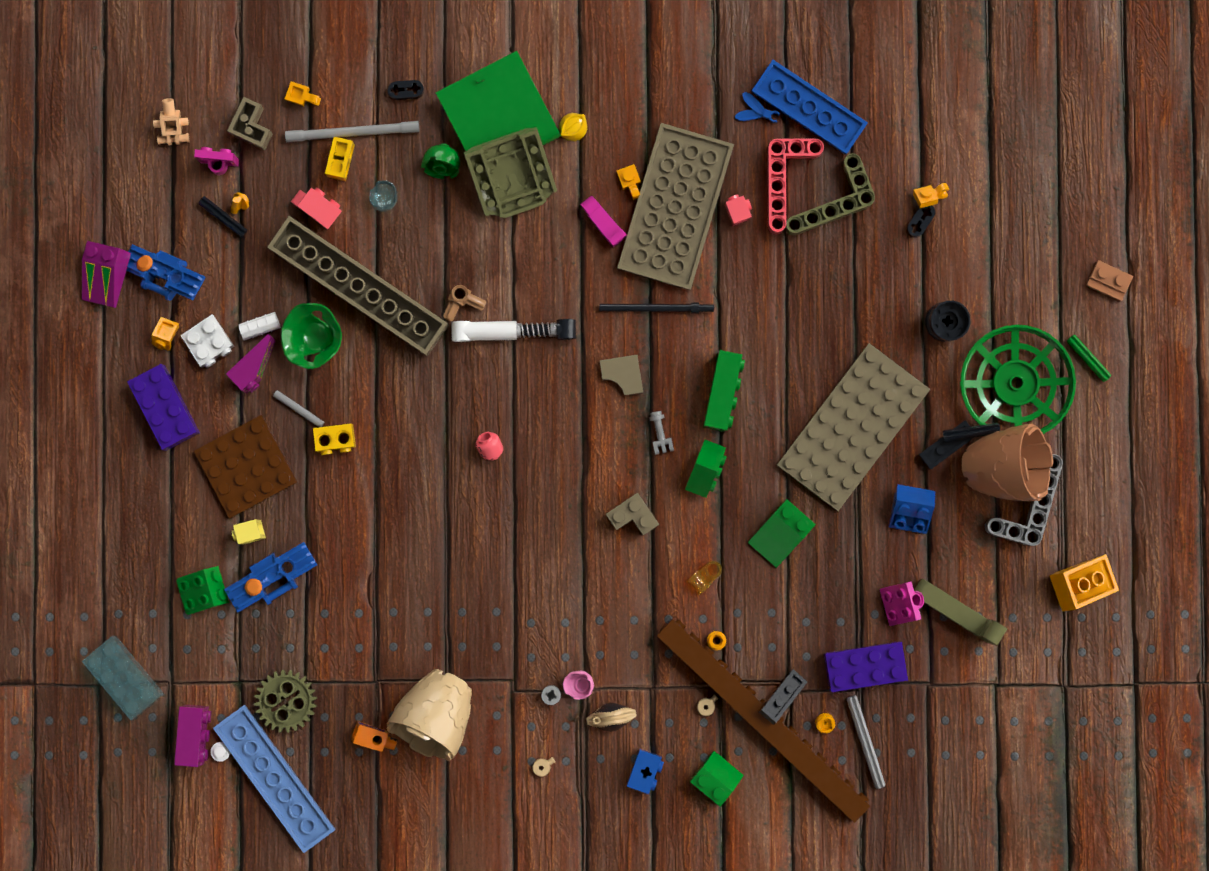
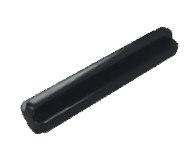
[198,196,247,238]
[943,423,1000,441]

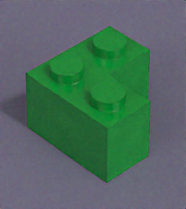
[685,439,727,498]

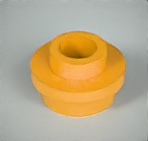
[707,631,726,650]

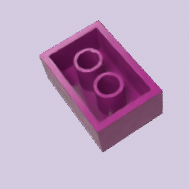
[174,705,211,767]

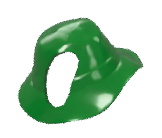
[281,303,342,369]

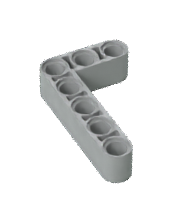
[985,454,1063,546]

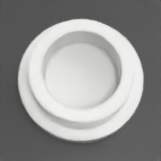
[211,742,230,761]

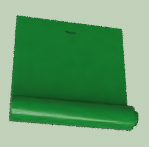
[435,51,561,151]

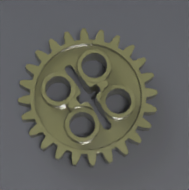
[254,670,317,733]

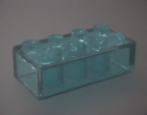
[82,636,165,721]

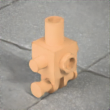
[153,98,189,145]

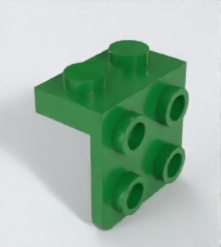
[176,566,229,615]

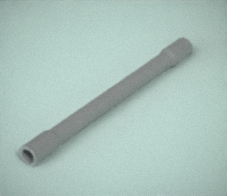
[285,121,419,142]

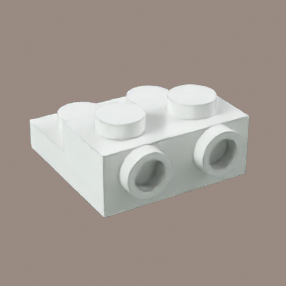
[180,314,234,368]

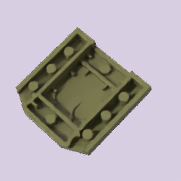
[464,127,557,218]

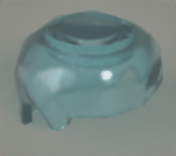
[369,180,398,212]

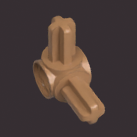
[443,285,486,321]

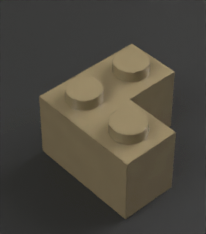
[227,97,273,151]
[606,493,659,535]

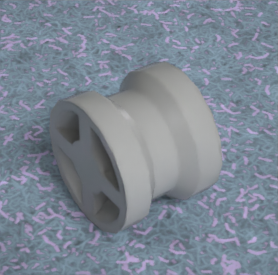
[541,685,561,705]

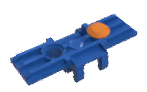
[126,244,206,301]
[224,542,318,612]

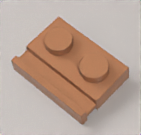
[1086,260,1133,302]

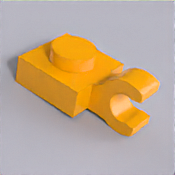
[285,81,321,106]
[617,164,641,200]
[913,183,949,208]

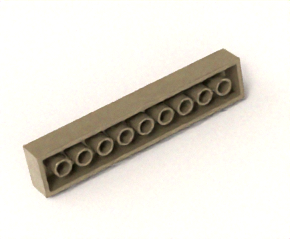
[267,216,449,357]

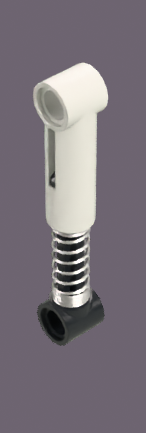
[451,319,576,342]

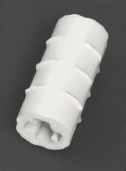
[238,312,280,340]

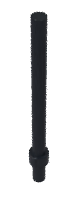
[599,302,714,314]

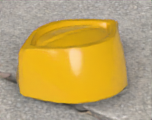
[559,113,587,141]

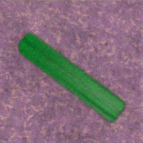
[1067,335,1111,382]

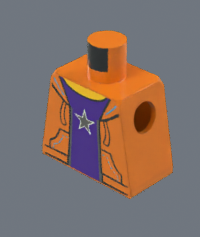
[351,721,397,752]

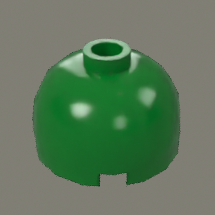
[421,144,460,179]

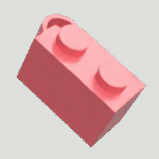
[291,187,342,230]

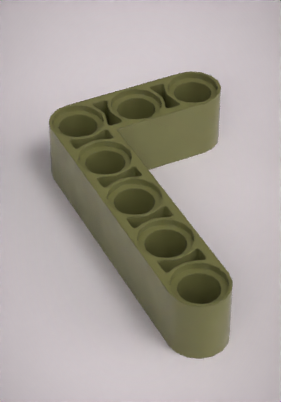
[785,153,875,236]
[914,578,1007,646]

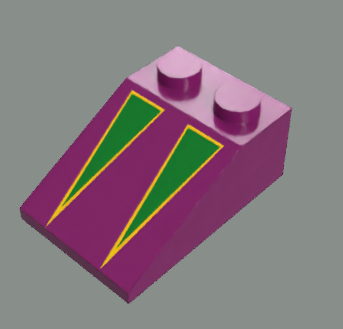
[82,241,131,308]
[226,334,276,393]

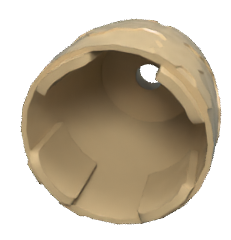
[387,669,472,761]

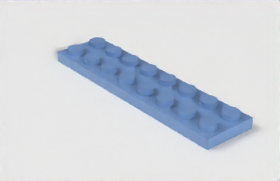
[213,705,336,853]

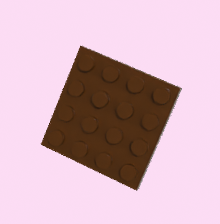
[194,415,298,519]

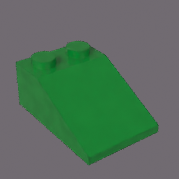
[748,499,816,568]

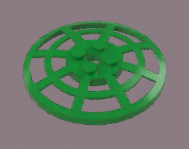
[960,325,1076,434]

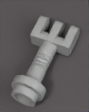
[649,411,674,455]

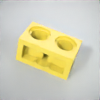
[232,519,266,545]

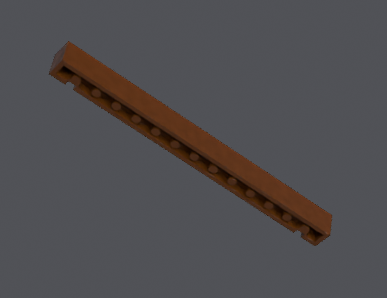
[657,619,870,823]

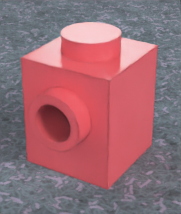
[725,194,752,226]

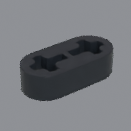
[387,80,424,100]
[907,205,935,238]

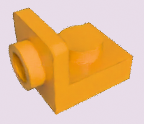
[152,317,179,351]

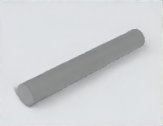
[273,390,325,427]

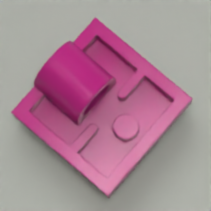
[194,147,239,175]
[880,582,924,626]

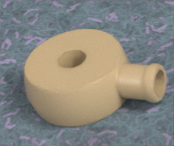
[697,694,718,716]
[532,757,555,777]

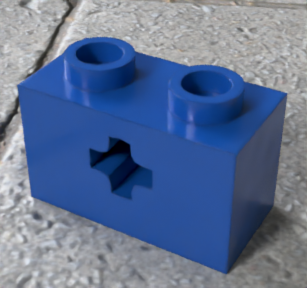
[627,749,664,794]

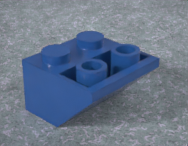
[889,484,935,534]

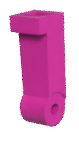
[580,196,627,248]

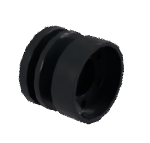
[925,300,971,342]

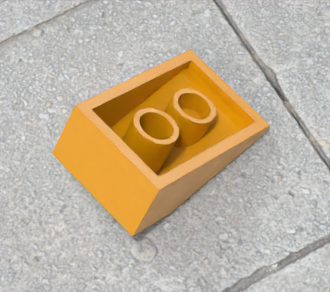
[1049,554,1119,612]

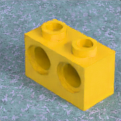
[325,137,355,181]
[313,424,356,455]

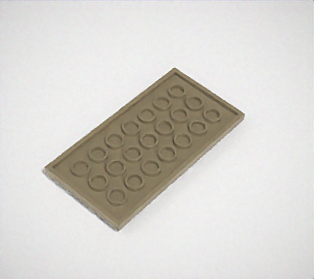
[617,123,734,291]
[777,343,930,511]

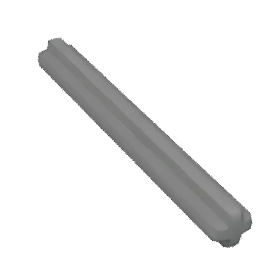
[847,695,885,789]

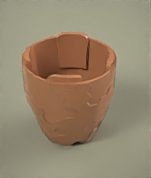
[962,424,1053,501]

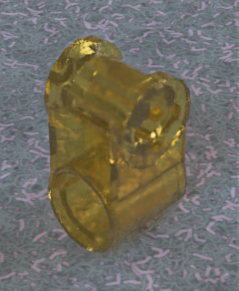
[687,560,722,595]

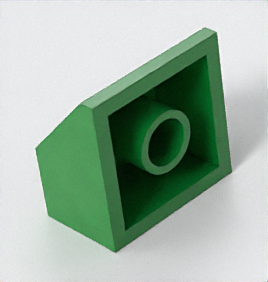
[690,751,744,807]

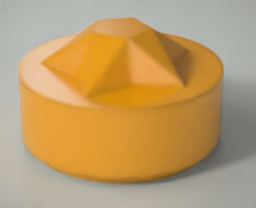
[815,713,835,733]

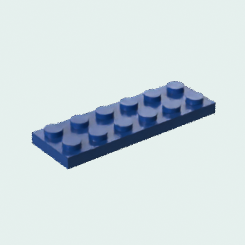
[751,60,868,155]

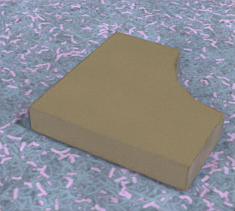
[600,355,643,396]

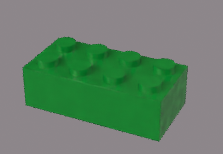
[703,350,745,432]

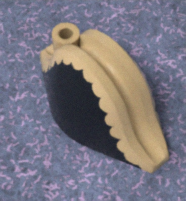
[586,703,637,732]

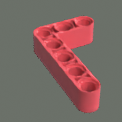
[767,139,824,235]

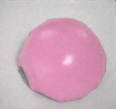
[563,670,594,700]

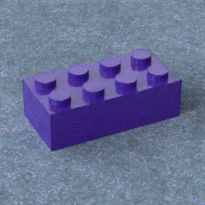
[127,364,200,451]
[823,641,908,692]

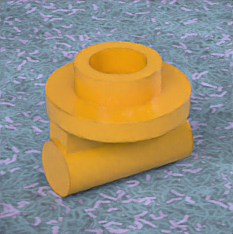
[231,192,249,214]

